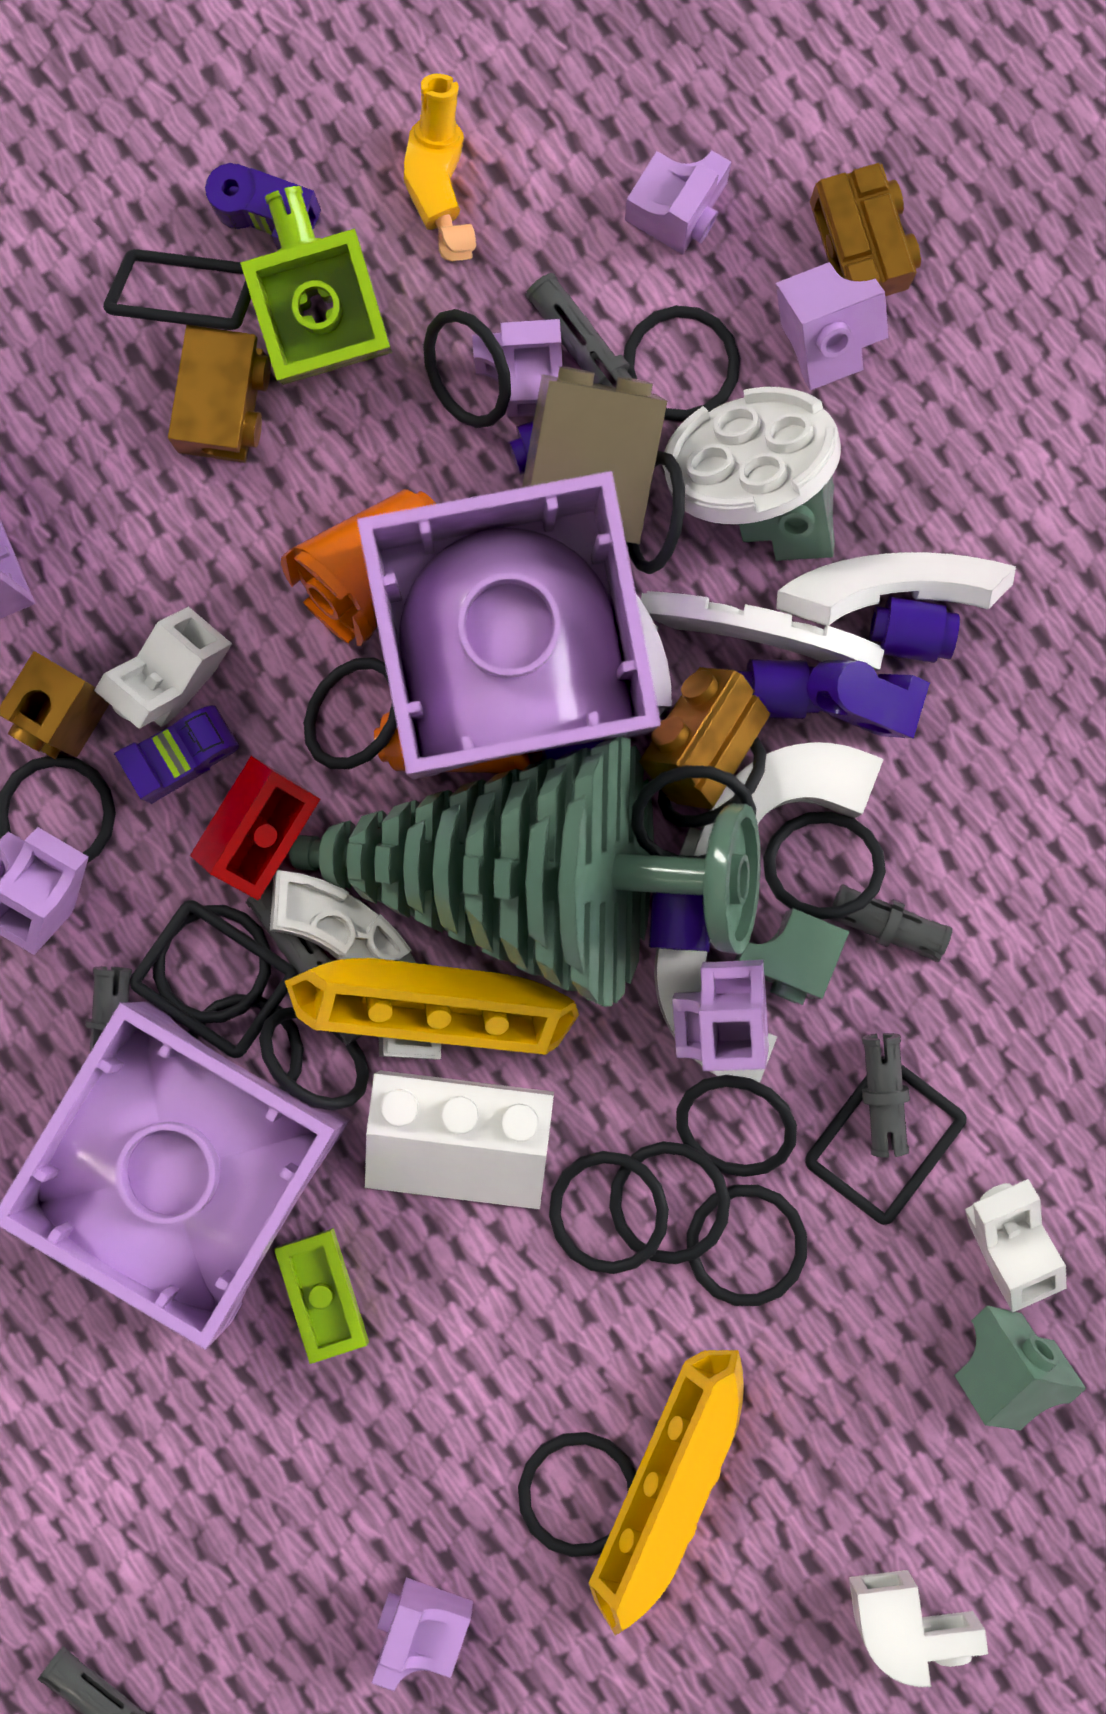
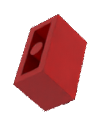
[190,756,321,901]

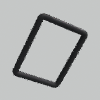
[103,249,251,330]
[130,900,297,1058]
[805,1056,967,1225]

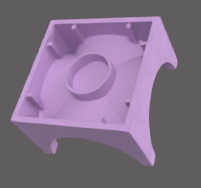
[0,1001,351,1350]

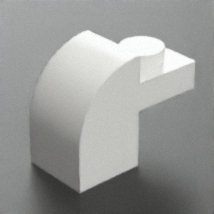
[94,607,232,729]
[965,1179,1067,1313]
[849,1570,988,1687]

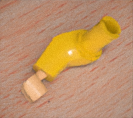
[404,73,476,261]

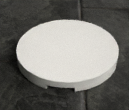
[663,387,841,524]

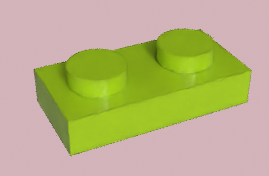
[274,1228,369,1364]

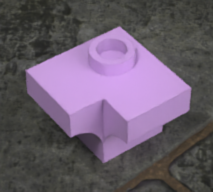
[625,150,731,255]
[776,262,888,391]
[472,319,562,417]
[0,827,89,955]
[672,960,769,1071]
[372,1577,473,1692]

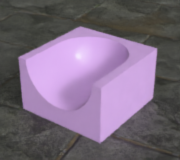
[357,471,661,779]

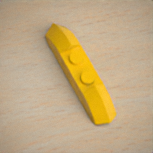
[285,958,579,1055]
[589,1350,744,1636]

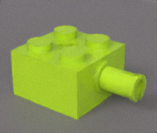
[240,186,392,385]

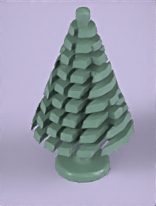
[289,736,761,1007]

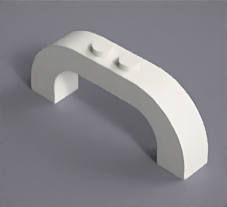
[654,742,884,1083]

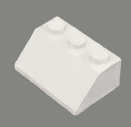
[365,1070,554,1209]

